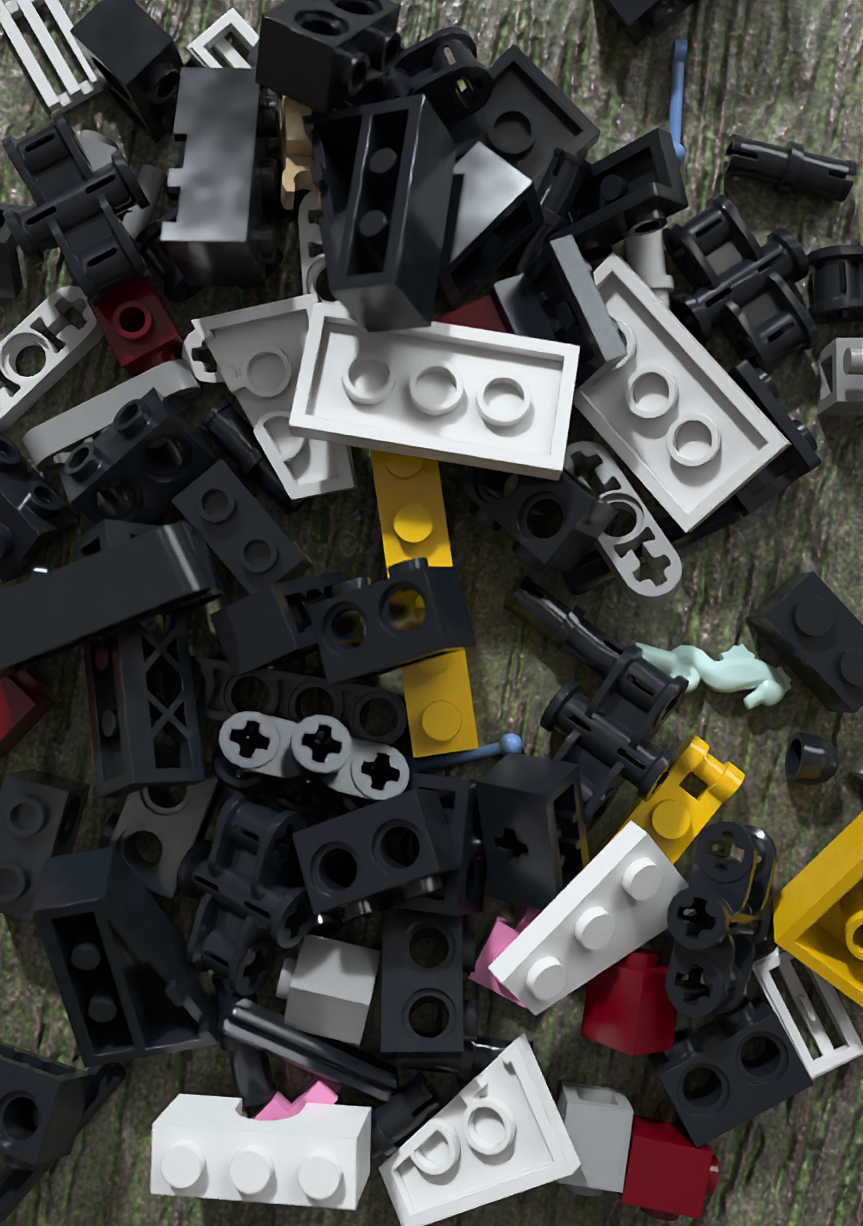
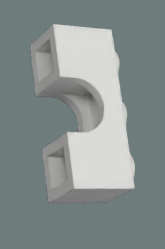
[151,1094,371,1210]

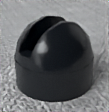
[785,732,840,785]

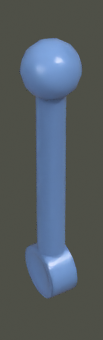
[669,39,687,166]
[404,733,523,773]

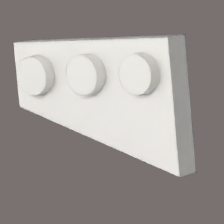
[191,293,358,500]
[488,821,695,1016]
[379,1033,581,1226]

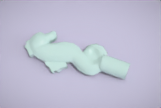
[635,642,792,710]

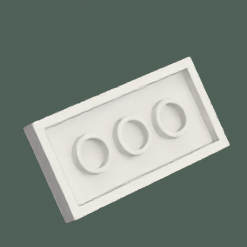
[572,252,791,533]
[289,301,580,480]

